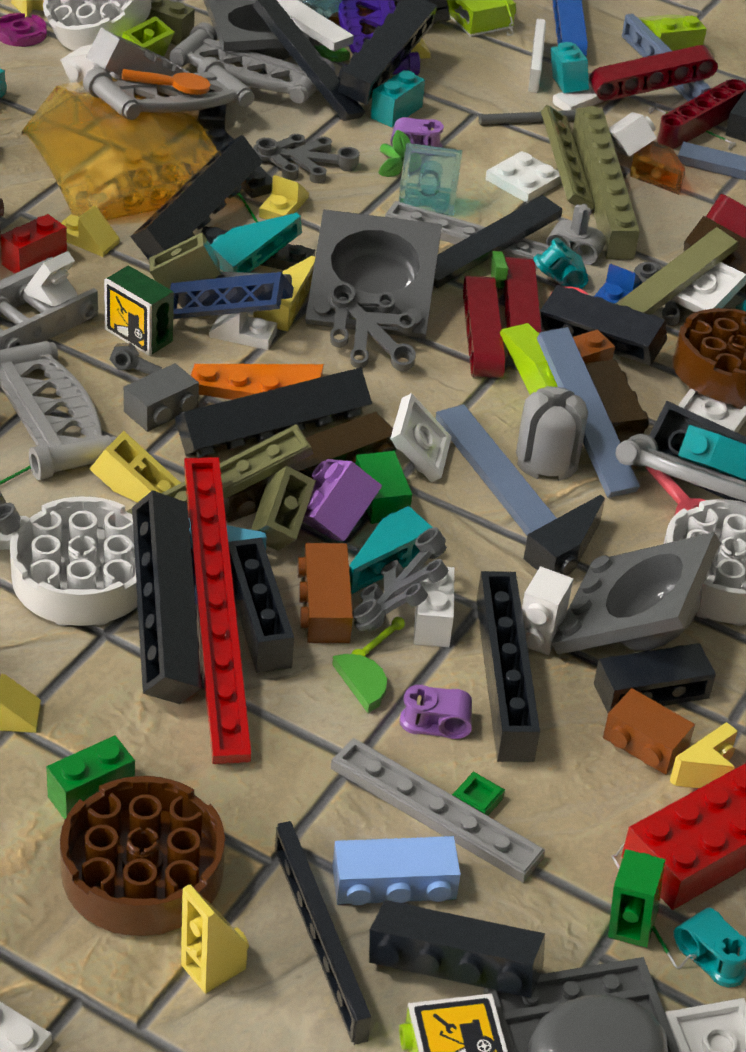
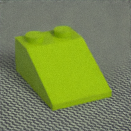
[638,14,707,51]

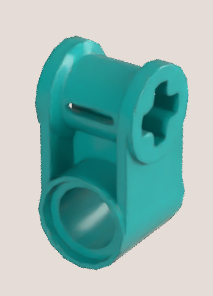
[533,238,589,289]
[674,907,746,987]

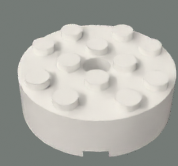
[43,0,152,51]
[10,496,138,626]
[664,499,746,626]

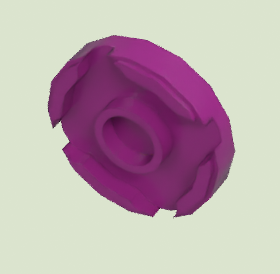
[0,12,47,47]

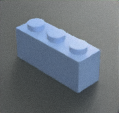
[332,836,461,905]

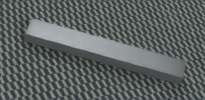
[385,201,550,269]
[331,738,545,883]

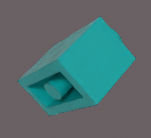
[551,42,589,93]
[371,70,425,128]

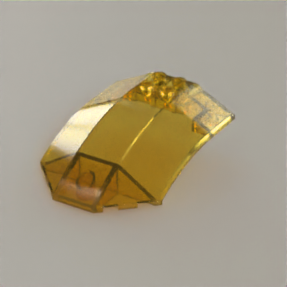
[22,78,238,220]

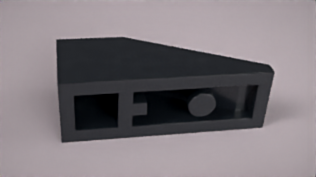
[523,495,605,575]

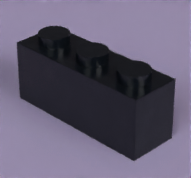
[593,643,716,713]

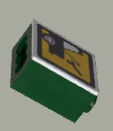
[104,265,174,356]

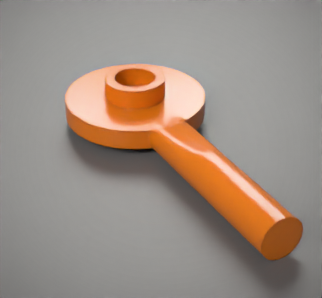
[122,69,210,95]

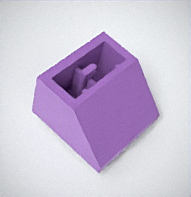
[302,459,382,541]

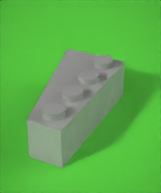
[86,28,190,97]

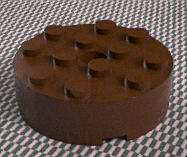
[672,308,746,409]
[60,776,225,936]

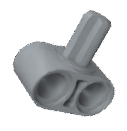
[546,204,606,265]

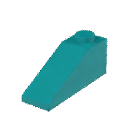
[210,213,302,273]
[678,425,746,481]
[349,506,432,594]

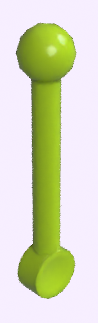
[351,616,405,657]

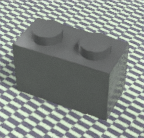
[123,363,199,432]

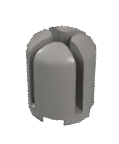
[516,386,588,481]

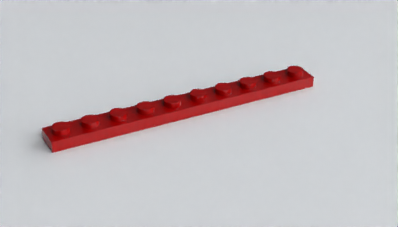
[184,457,251,764]

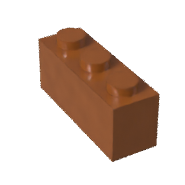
[297,543,353,643]

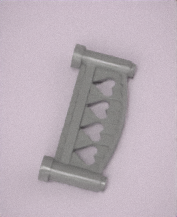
[170,22,336,103]
[83,57,254,120]
[0,341,116,480]
[616,434,746,501]

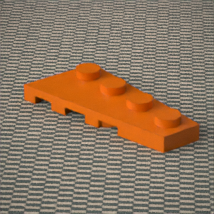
[190,364,324,400]

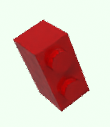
[0,214,67,274]

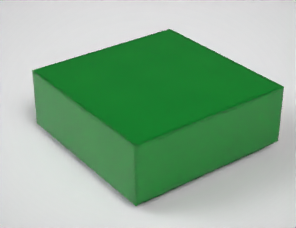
[452,771,505,816]

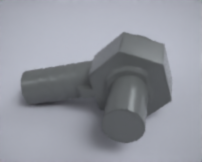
[109,342,162,375]

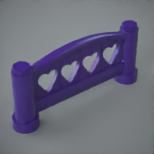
[338,0,420,76]

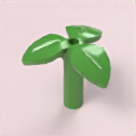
[378,130,422,177]

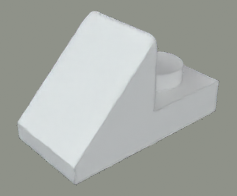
[24,251,77,307]
[209,312,277,350]

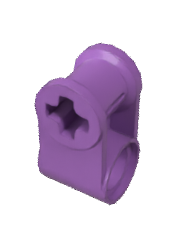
[390,117,444,156]
[399,685,472,739]

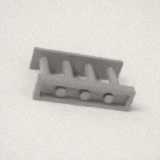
[0,257,98,350]

